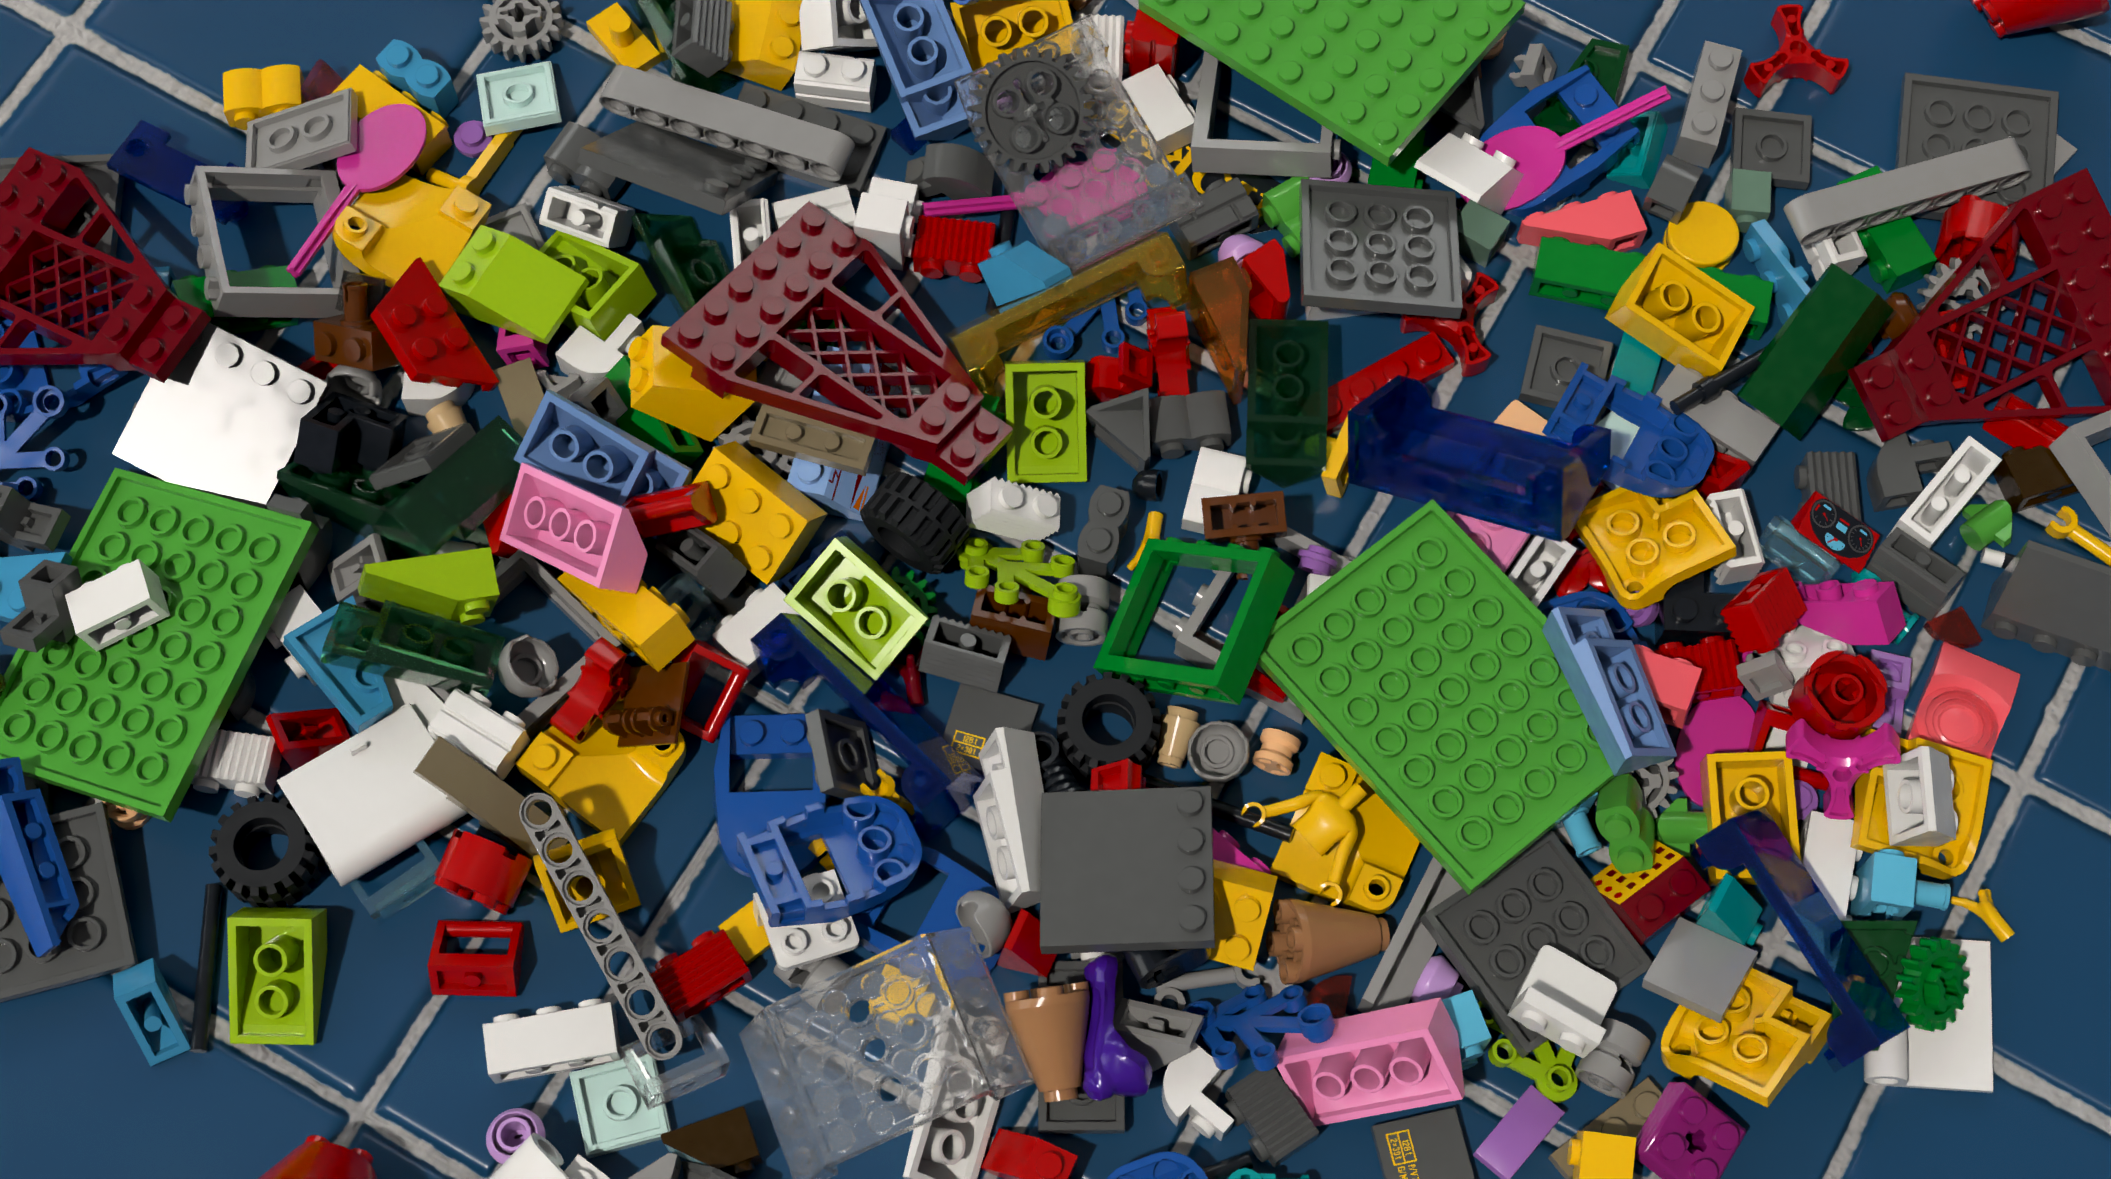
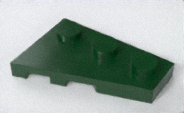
[1532,38,1629,148]
[1828,921,1918,1051]

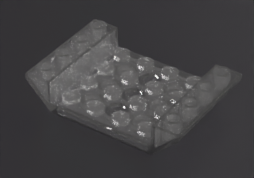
[954,15,1204,273]
[739,926,1035,1179]

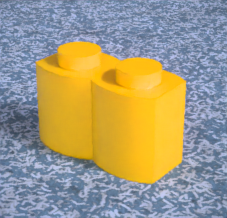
[223,64,306,130]

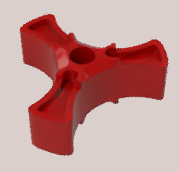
[1743,4,1849,98]
[1400,272,1499,377]
[1146,306,1191,397]
[550,637,632,744]

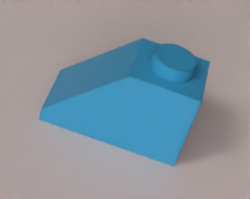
[977,240,1072,306]
[112,958,190,1067]

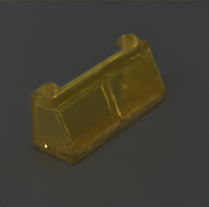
[944,231,1190,396]

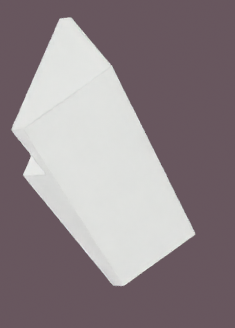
[973,727,1044,914]
[903,1006,1008,1179]

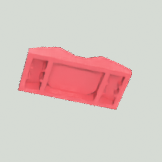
[1904,642,2021,759]

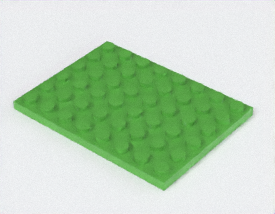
[1138,0,1526,167]
[0,467,319,823]
[1257,499,1614,896]

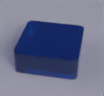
[891,118,929,155]

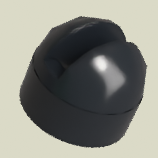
[1132,469,1163,502]

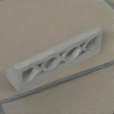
[1357,856,1462,1013]

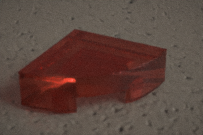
[1923,606,1983,649]
[1306,975,1352,1019]

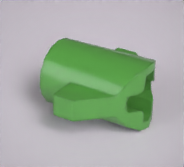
[1959,499,2012,551]
[1654,798,1708,858]

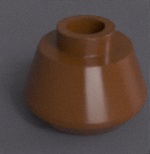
[1878,292,1918,340]

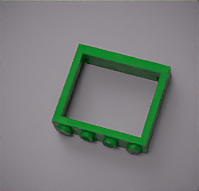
[1093,537,1295,705]

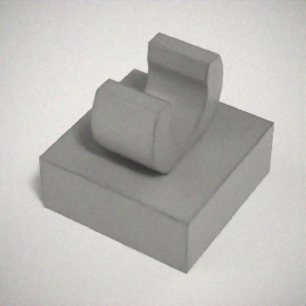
[1509,43,1557,91]
[1736,649,1794,701]

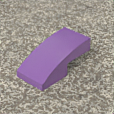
[1868,649,1912,737]
[1473,1085,1565,1179]

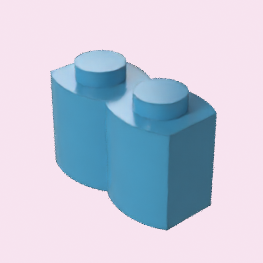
[376,39,459,119]

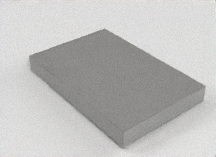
[245,88,358,169]

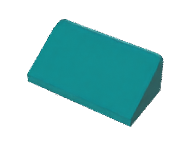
[1606,111,1668,189]
[1611,332,1662,396]

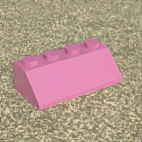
[499,462,648,594]
[1277,997,1465,1127]

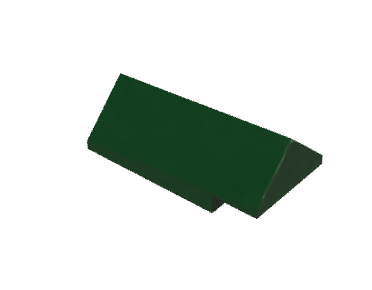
[1737,263,1894,441]

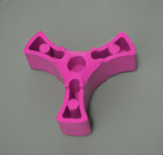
[1786,719,1901,820]

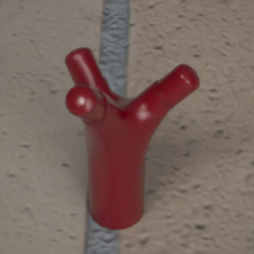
[891,646,925,708]

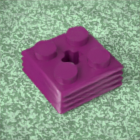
[1635,1082,1746,1179]

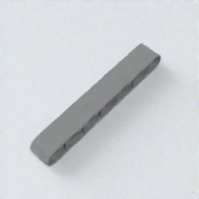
[599,65,855,182]
[1783,138,2032,245]
[519,793,683,1060]

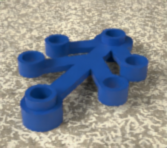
[1040,242,1149,360]
[0,385,70,501]
[1182,984,1335,1071]

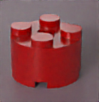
[1934,195,2021,285]
[1788,650,1888,740]
[433,829,533,915]

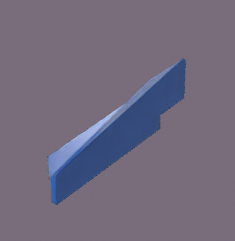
[0,757,80,957]

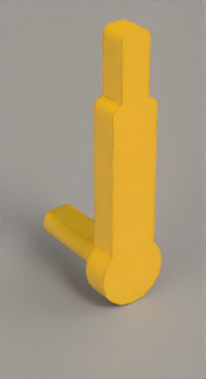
[426,130,523,197]

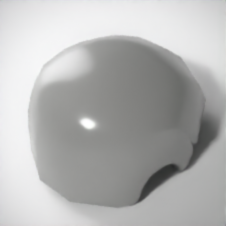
[324,365,383,406]
[497,634,559,698]
[1187,721,1250,783]
[955,890,1013,959]

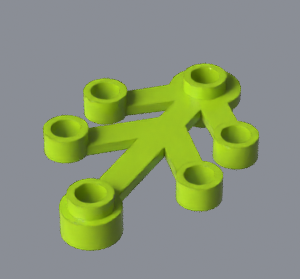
[955,537,1081,618]
[1478,1001,1578,1103]

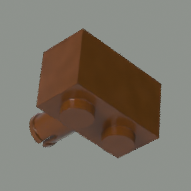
[313,281,400,371]
[1201,491,1287,580]
[969,581,1056,661]

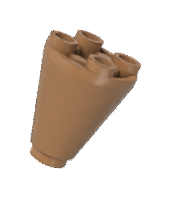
[1266,898,1390,985]
[1003,981,1091,1102]

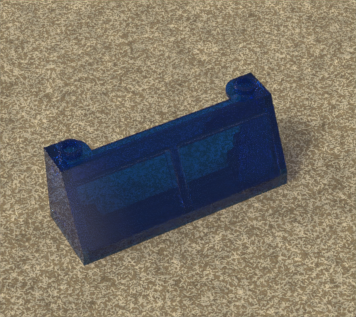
[1348,375,1611,542]
[750,613,984,842]
[1691,807,1910,1073]

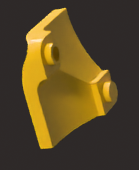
[332,175,492,288]
[1568,487,1737,610]
[515,697,686,846]
[1850,729,1993,880]
[1270,752,1420,915]
[1660,968,1832,1108]

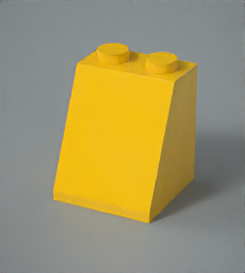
[628,325,757,442]

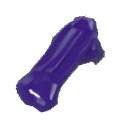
[1083,953,1152,1101]

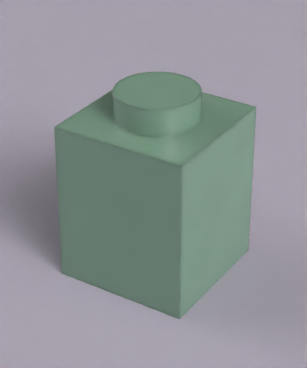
[1724,168,1772,233]
[1456,199,1510,268]

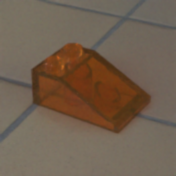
[1186,256,1252,405]

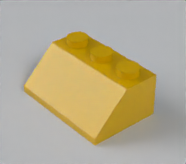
[721,0,802,91]
[950,0,1080,77]
[1605,242,1755,377]

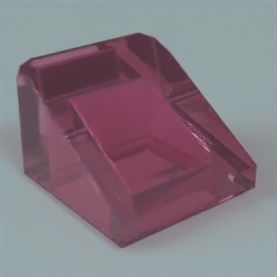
[301,59,344,102]

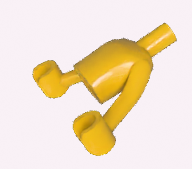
[1241,782,1367,907]

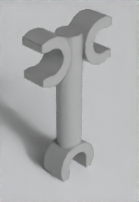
[1153,952,1260,1011]

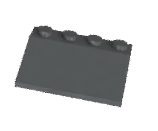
[1980,540,2111,673]

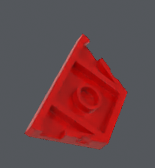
[370,257,499,392]

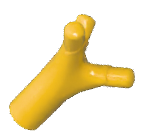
[1127,511,1164,571]
[1950,889,2015,943]

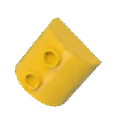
[533,828,641,933]

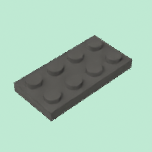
[717,82,887,198]
[1038,961,1125,1134]

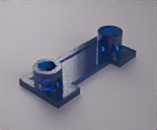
[106,120,249,225]

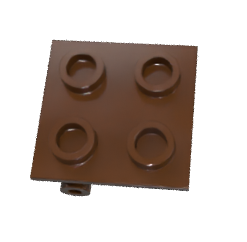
[602,662,690,748]

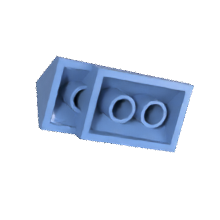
[859,0,978,141]
[513,389,693,539]
[1542,607,1677,777]

